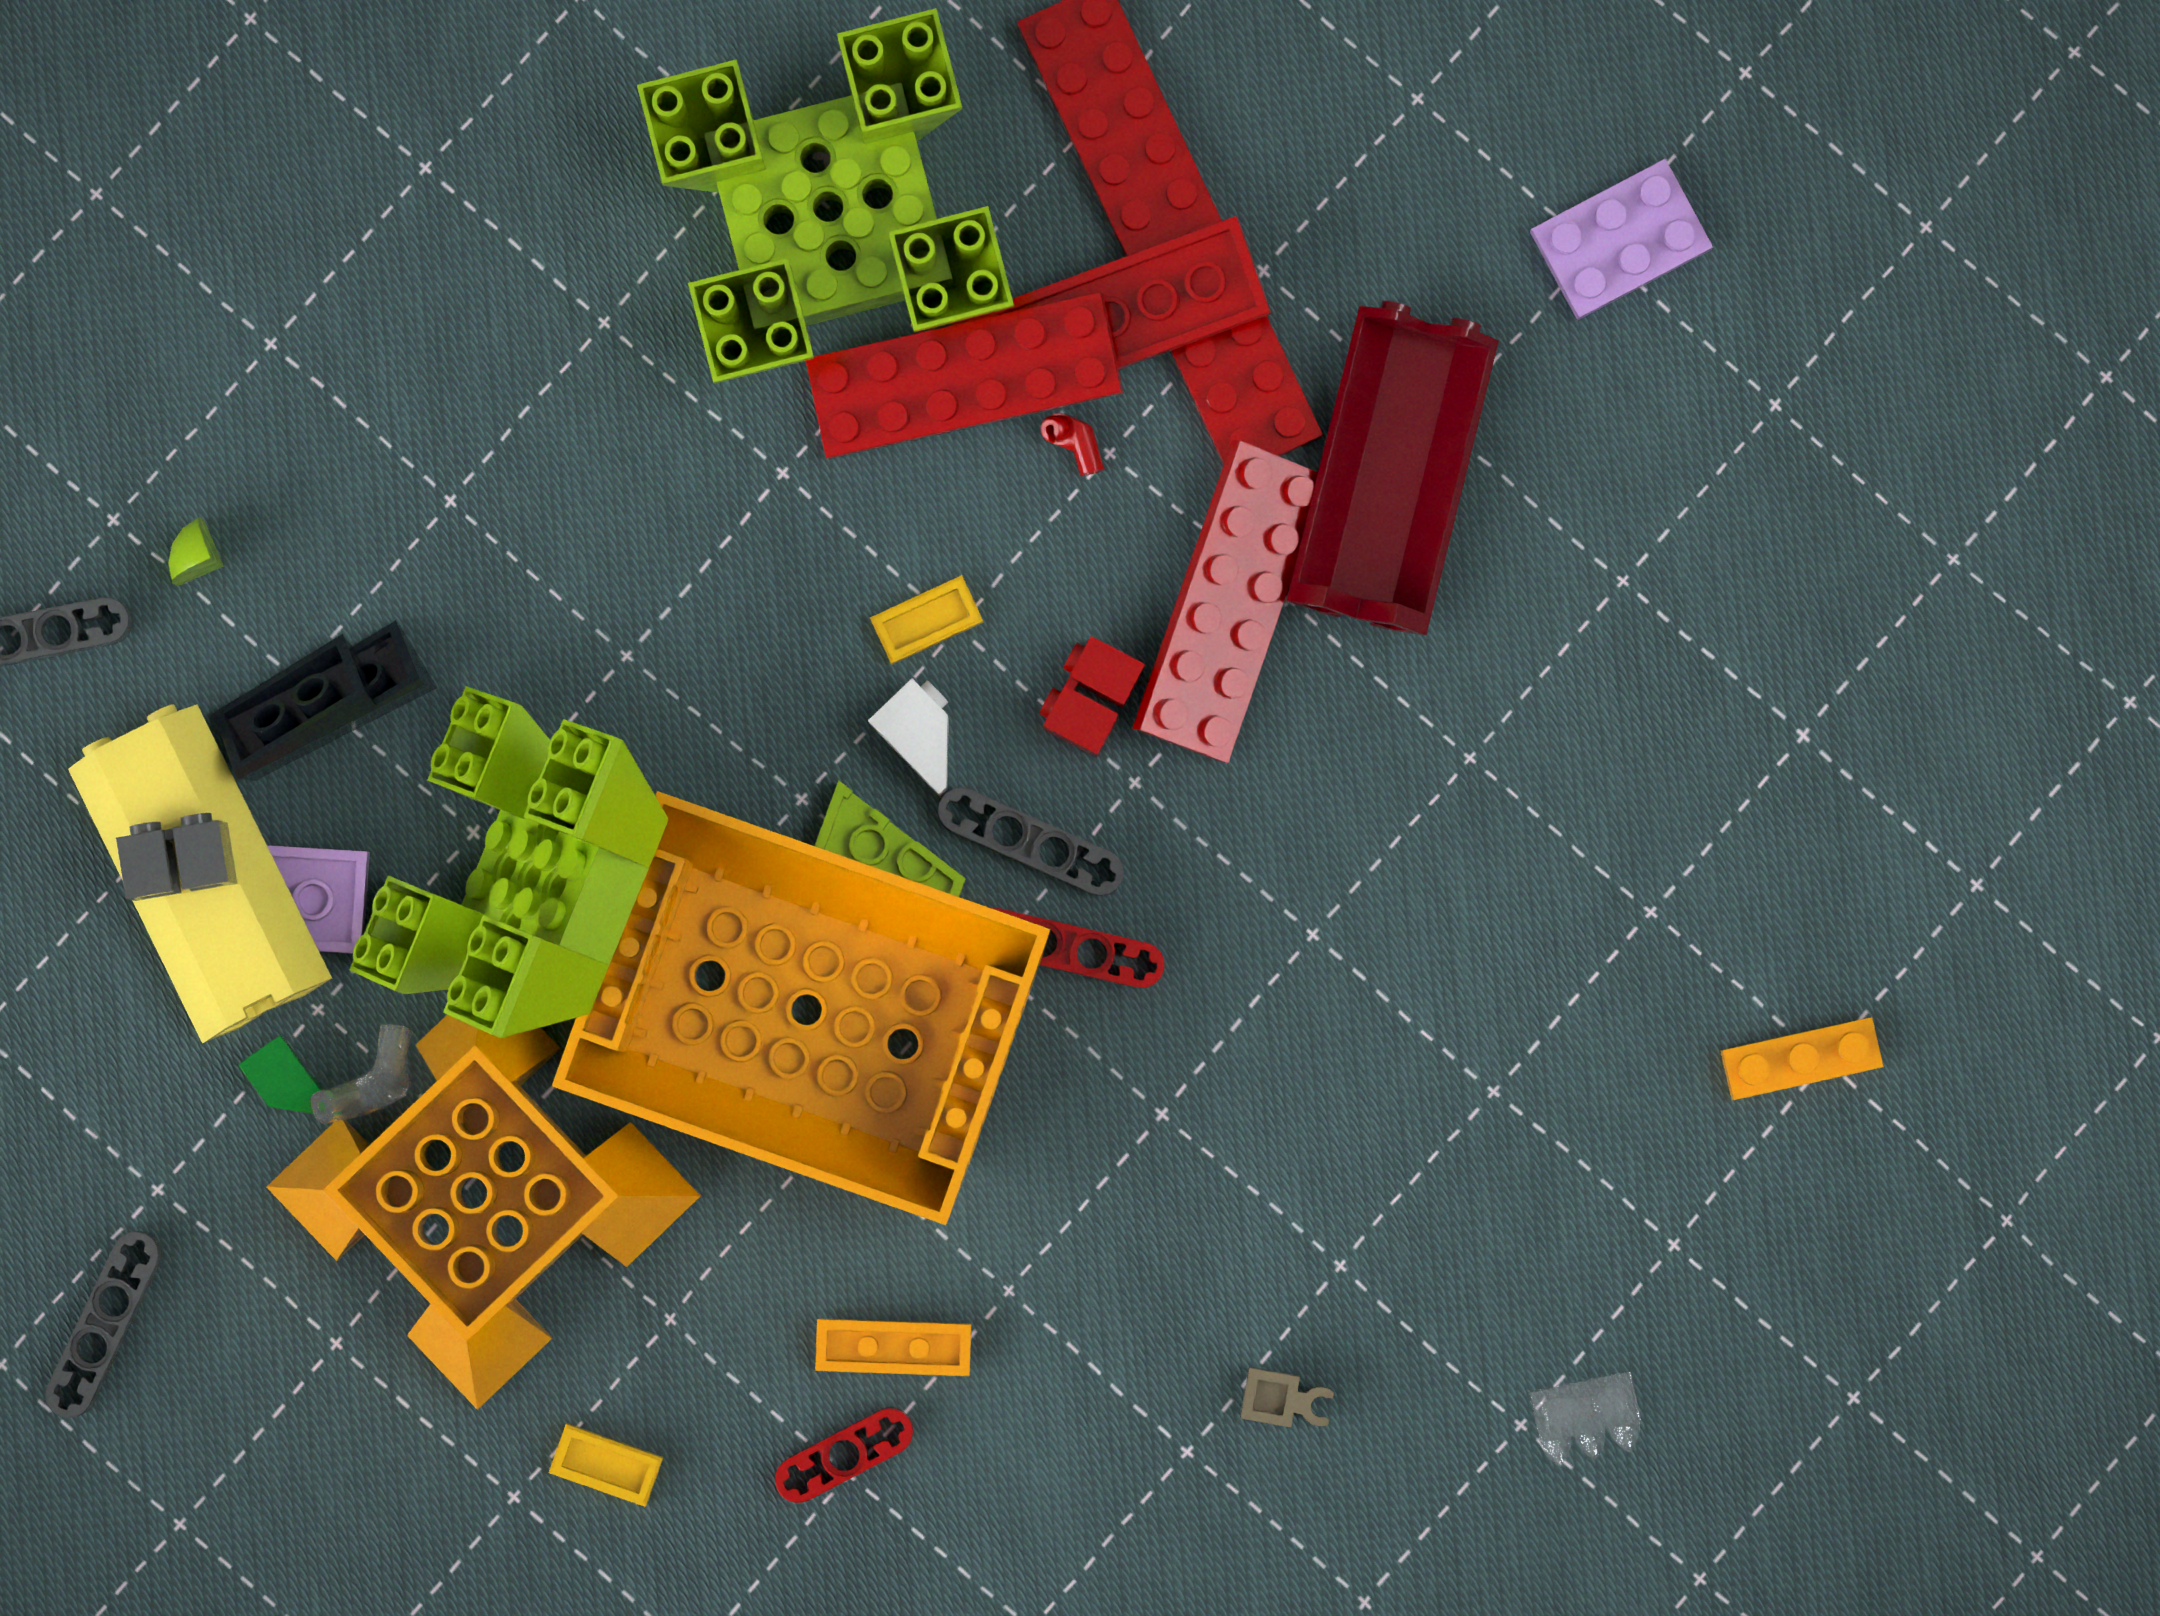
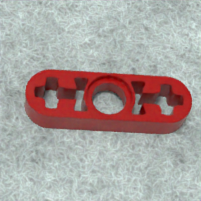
[775,1407,913,1503]

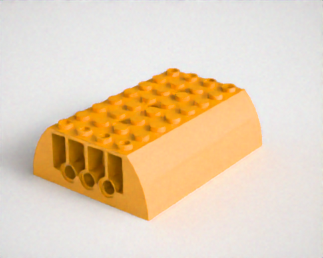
[552,791,1050,1225]

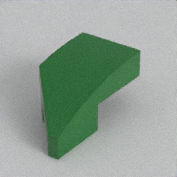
[238,1035,340,1117]

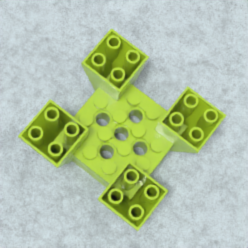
[637,8,1014,384]
[349,686,669,1038]

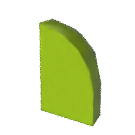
[168,517,224,586]

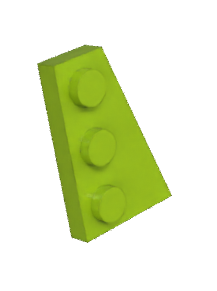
[815,780,966,897]

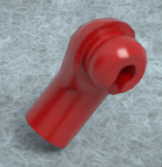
[1040,412,1105,477]

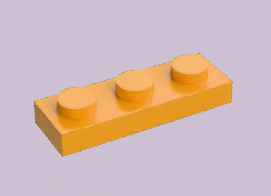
[1720,1017,1884,1100]
[815,1318,972,1376]

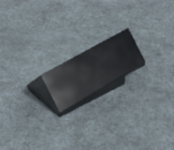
[213,620,437,781]

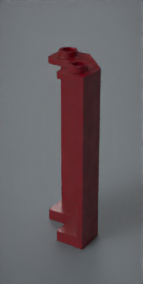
[1286,301,1499,636]

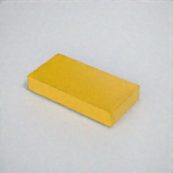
[870,575,984,665]
[549,1423,664,1507]

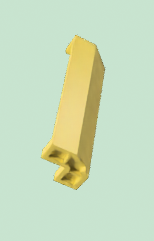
[68,704,332,1043]

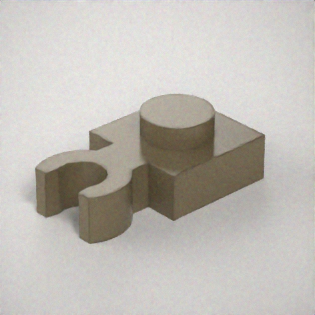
[1240,1367,1334,1428]

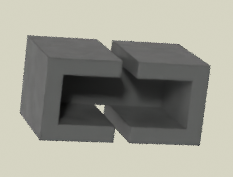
[116,813,238,901]

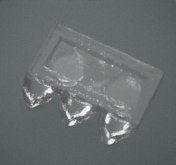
[1529,1371,1641,1467]

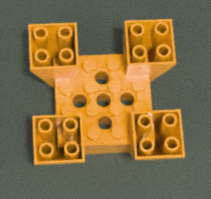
[266,1015,701,1410]

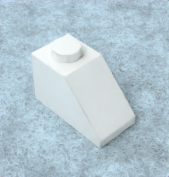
[868,678,949,797]

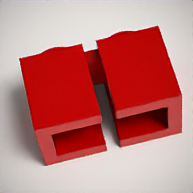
[1039,636,1145,758]

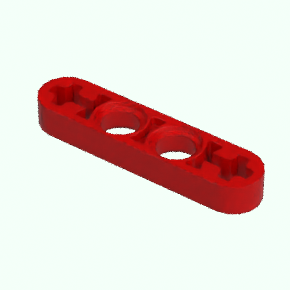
[991,908,1164,988]

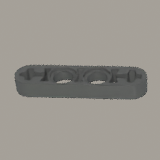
[0,598,133,667]
[938,787,1124,896]
[45,1231,163,1418]

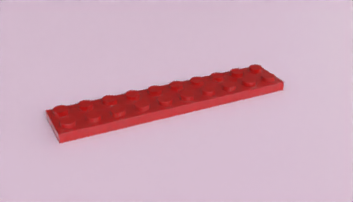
[1017,0,1323,465]

